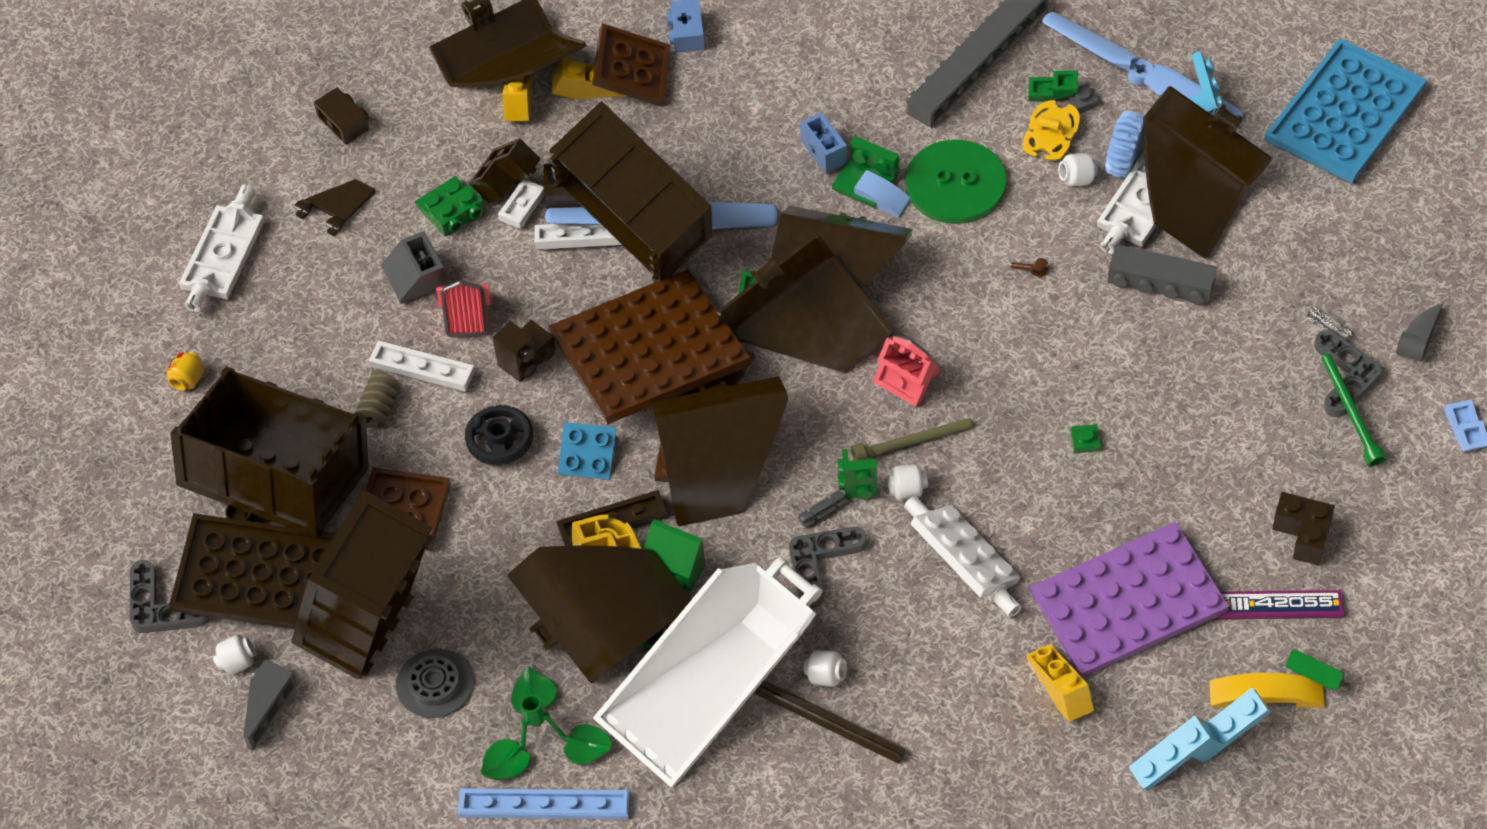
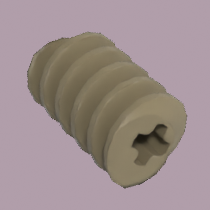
[355,370,401,428]

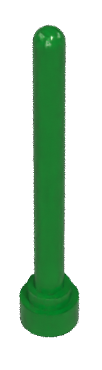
[1321,353,1387,467]

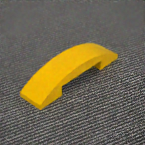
[1209,673,1324,708]

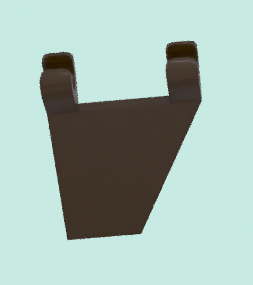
[294,179,375,236]

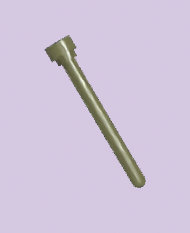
[851,418,974,461]

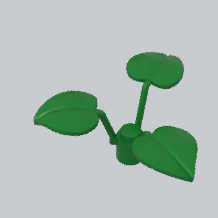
[480,666,612,780]

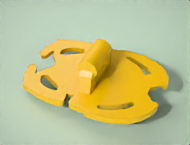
[1023,100,1080,161]

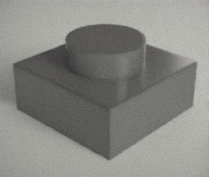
[1066,83,1099,113]

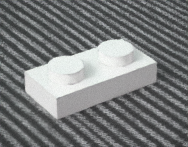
[498,179,545,229]

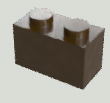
[314,87,369,145]

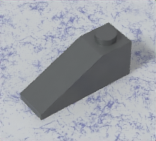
[243,659,297,751]

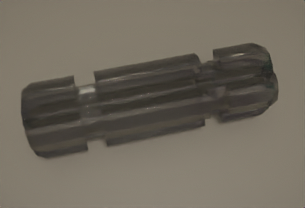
[1307,306,1354,342]

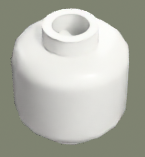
[1058,153,1098,187]
[888,464,928,500]
[213,634,257,675]
[803,650,847,687]

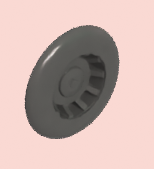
[396,649,473,718]

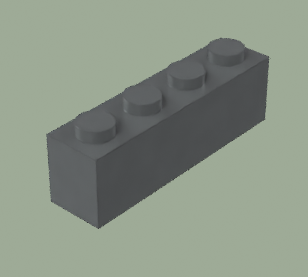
[1108,244,1217,305]

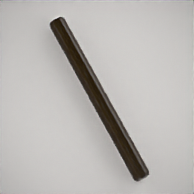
[754,680,905,763]

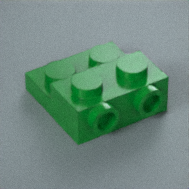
[415,176,485,236]

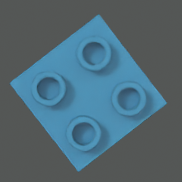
[558,422,617,480]

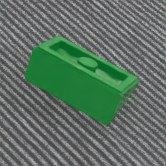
[1285,649,1345,691]

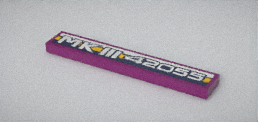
[1212,590,1343,620]

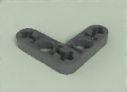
[1314,330,1381,418]
[789,527,866,608]
[129,560,210,633]

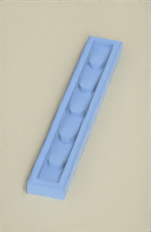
[458,788,630,819]

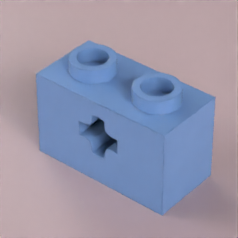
[667,0,705,53]
[800,112,847,174]

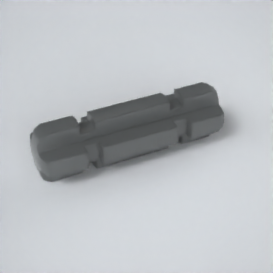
[798,490,847,528]

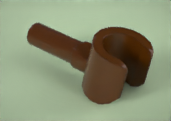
[1011,258,1049,278]

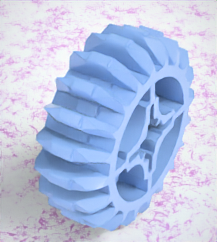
[1105,111,1144,178]

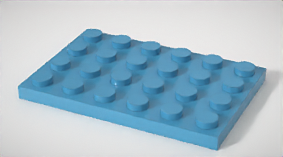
[1264,38,1427,184]

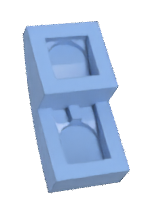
[854,170,910,217]
[1444,399,1487,452]

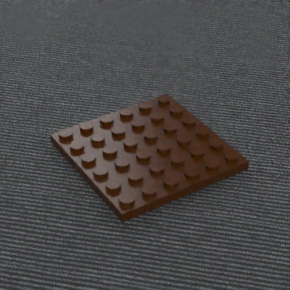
[548,269,752,425]

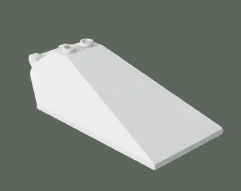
[593,557,822,788]

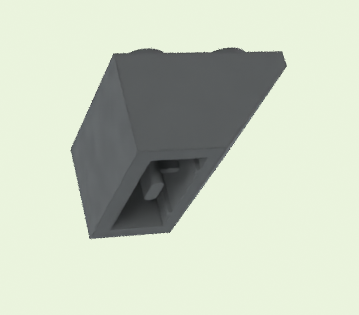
[381,231,447,304]

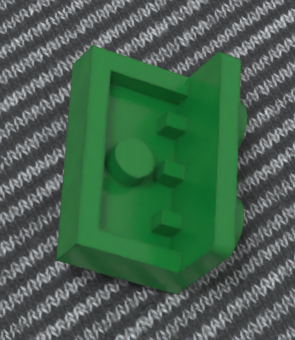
[837,449,877,500]

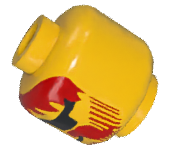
[166,352,205,391]

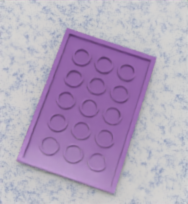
[1030,521,1229,677]

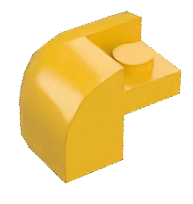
[572,514,641,549]

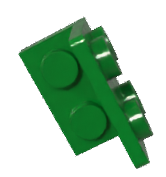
[832,136,899,207]

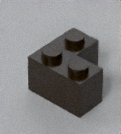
[469,138,541,203]
[492,320,556,382]
[1272,492,1335,566]

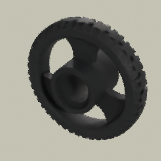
[465,405,533,466]

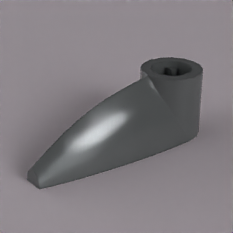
[1396,304,1443,361]

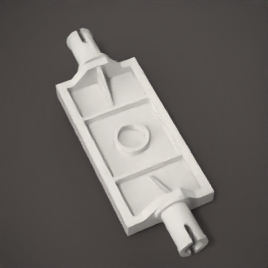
[1097,152,1156,254]
[179,184,264,312]
[904,496,1022,618]

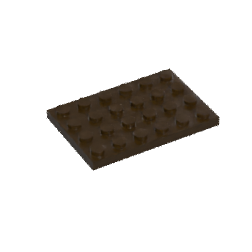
[169,513,336,629]

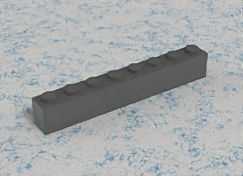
[906,0,1048,128]

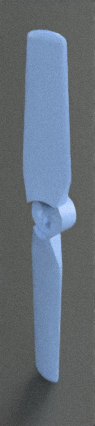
[1042,12,1243,117]
[545,202,778,229]

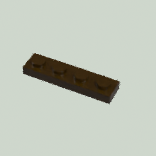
[556,490,667,546]

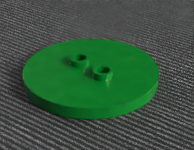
[906,139,1006,224]

